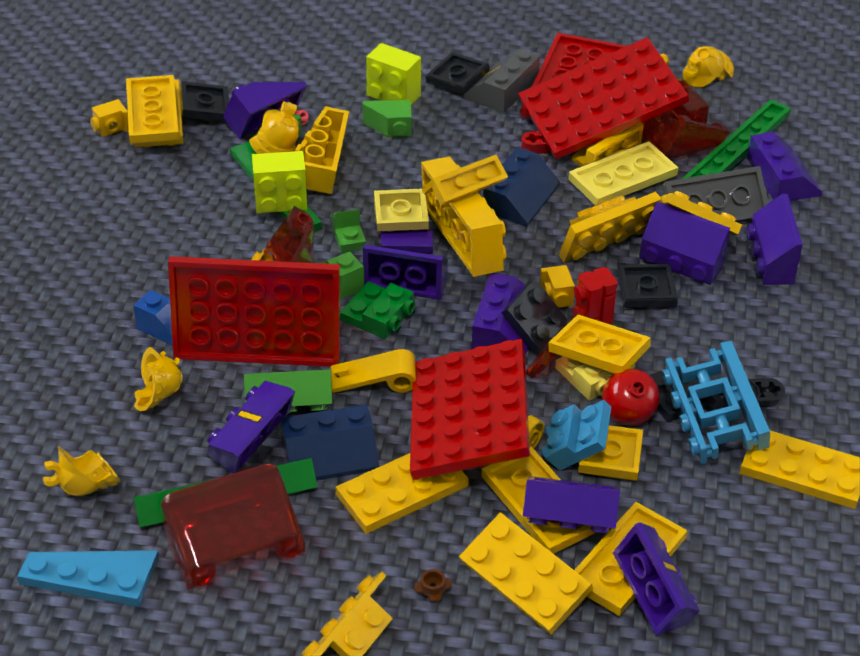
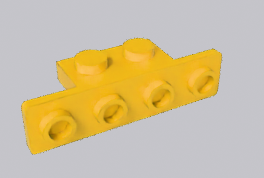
[301,571,393,656]

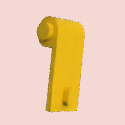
[331,349,416,393]

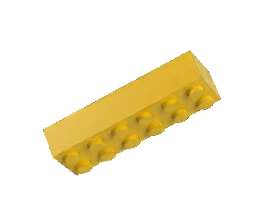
[421,156,507,277]

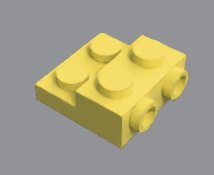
[374,189,429,231]
[555,357,635,401]

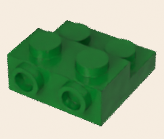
[340,281,416,340]

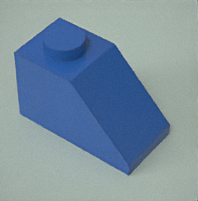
[133,290,173,346]

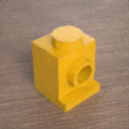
[90,99,129,137]
[539,265,575,308]

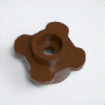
[414,569,452,602]

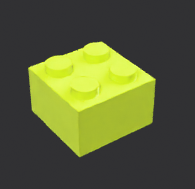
[366,43,421,105]
[252,151,307,213]

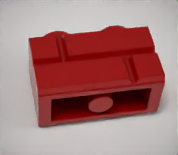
[572,267,618,324]

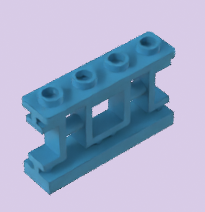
[662,340,770,464]

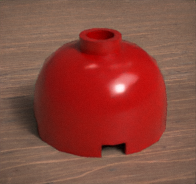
[602,368,660,427]

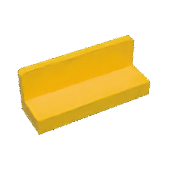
[572,123,644,167]
[422,154,508,206]

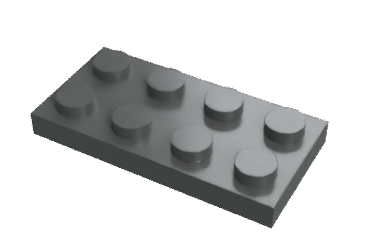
[663,166,768,222]

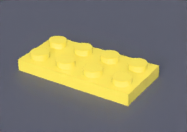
[568,142,678,206]

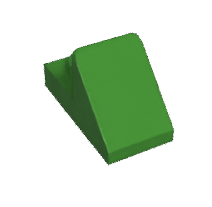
[330,209,366,253]

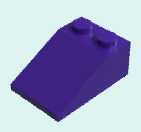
[223,82,308,139]

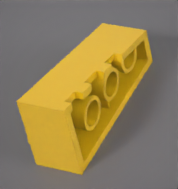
[295,106,349,194]

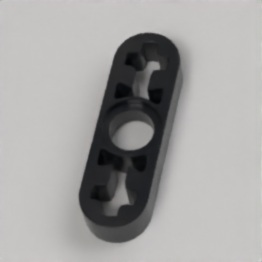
[704,378,785,409]

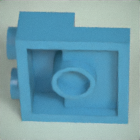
[542,400,611,471]

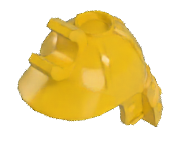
[682,46,734,87]
[249,101,299,154]
[134,347,182,411]
[43,446,121,496]

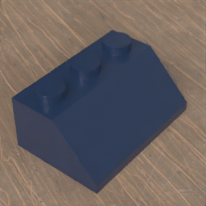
[483,147,560,227]
[281,404,379,481]

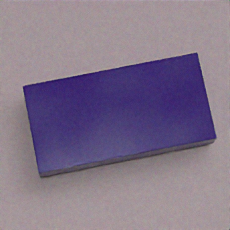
[381,229,433,253]

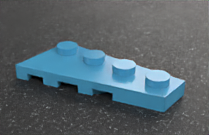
[17,550,159,607]

